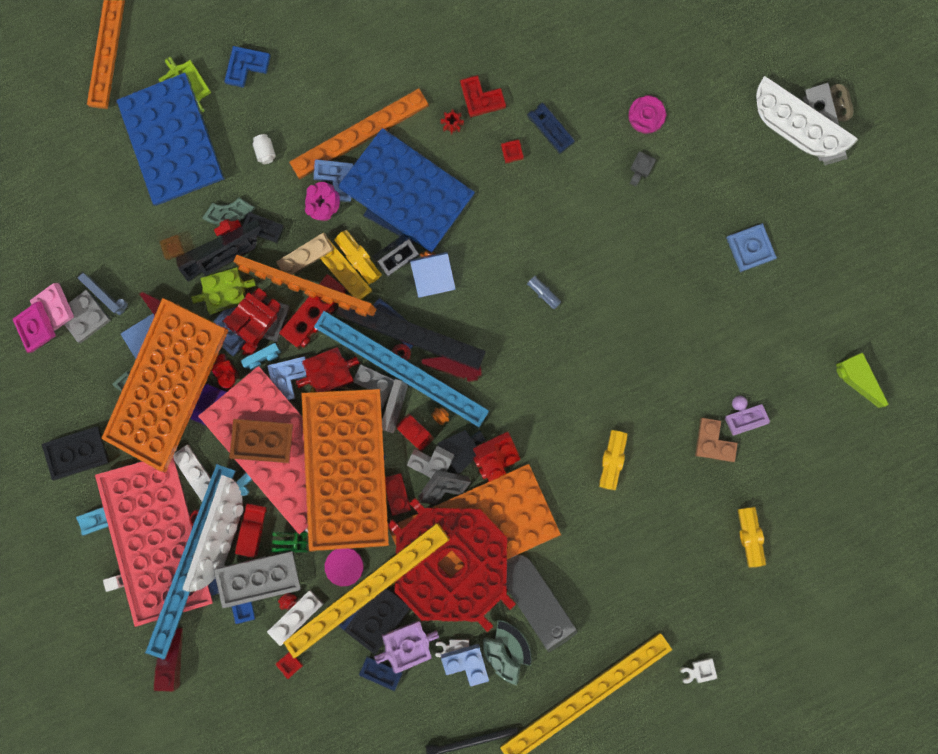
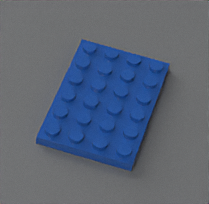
[117,73,224,206]
[338,128,475,253]

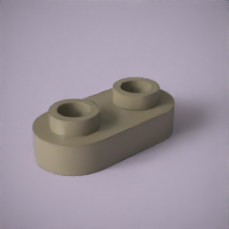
[830,84,854,122]

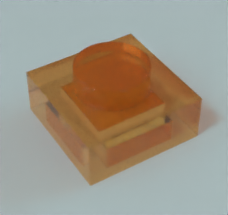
[159,235,185,260]

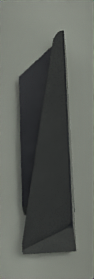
[176,220,261,282]

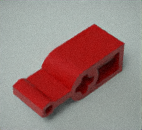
[235,503,267,558]

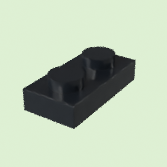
[243,212,285,244]

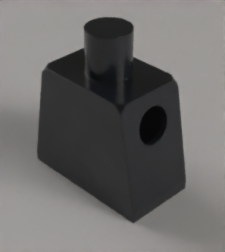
[437,430,486,474]

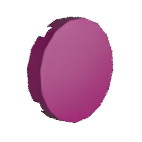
[628,96,666,134]
[325,548,364,586]

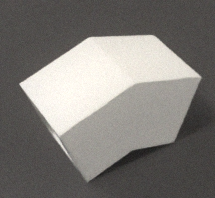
[103,575,124,592]

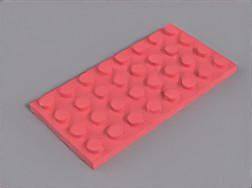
[198,366,308,535]
[95,457,213,627]

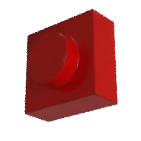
[501,140,524,164]
[214,219,242,236]
[275,652,303,679]

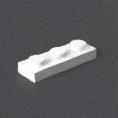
[173,445,211,501]
[267,590,323,646]

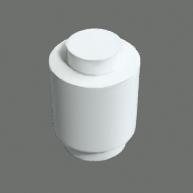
[252,134,276,164]

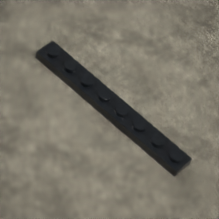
[336,307,486,371]

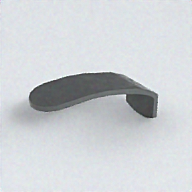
[506,555,577,653]

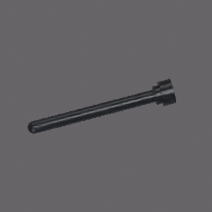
[425,727,519,754]

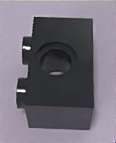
[372,235,419,276]

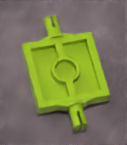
[159,57,211,113]
[191,268,256,314]

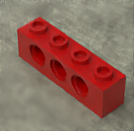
[279,274,347,350]

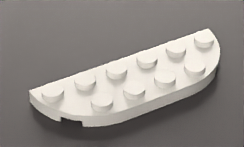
[756,76,858,157]
[183,475,243,592]

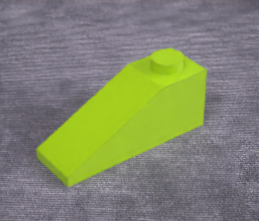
[836,353,889,408]

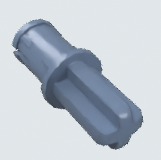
[527,276,561,309]

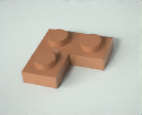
[695,418,737,462]

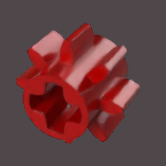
[440,109,464,135]

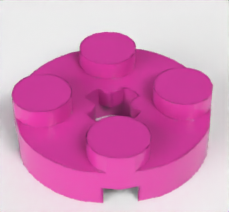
[305,182,340,221]

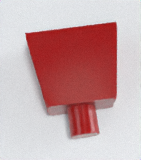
[396,413,435,452]

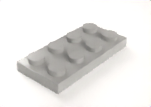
[214,551,301,608]

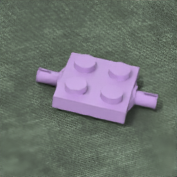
[375,620,439,673]

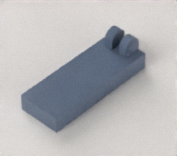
[78,273,128,316]

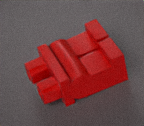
[223,288,281,348]

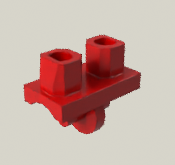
[211,354,240,388]

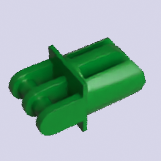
[272,532,308,553]

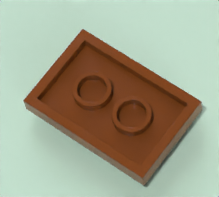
[229,419,293,463]

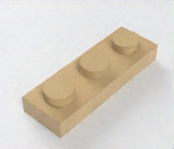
[276,233,334,275]

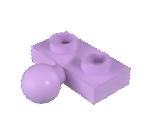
[725,396,770,436]

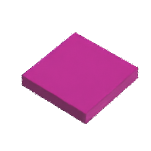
[13,302,56,353]

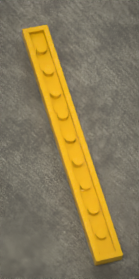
[283,524,450,659]
[500,633,672,754]

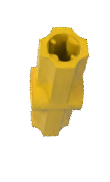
[334,230,382,285]
[599,430,628,490]
[738,507,766,568]

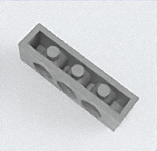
[803,83,848,165]

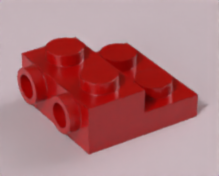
[473,432,521,482]

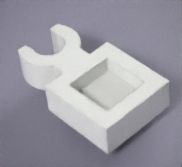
[436,639,469,657]
[680,658,717,683]

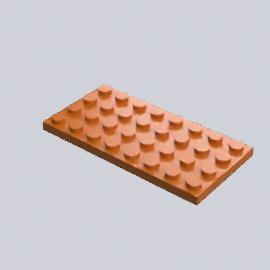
[101,298,229,472]
[302,389,389,551]
[388,464,561,578]

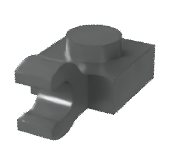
[629,151,656,187]

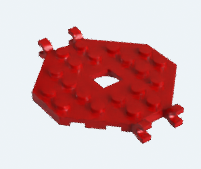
[388,498,516,632]

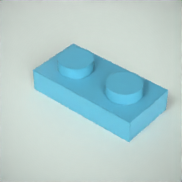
[241,343,281,370]

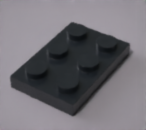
[42,426,110,481]
[344,588,410,654]

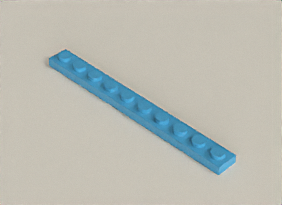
[314,311,489,427]
[145,464,236,659]

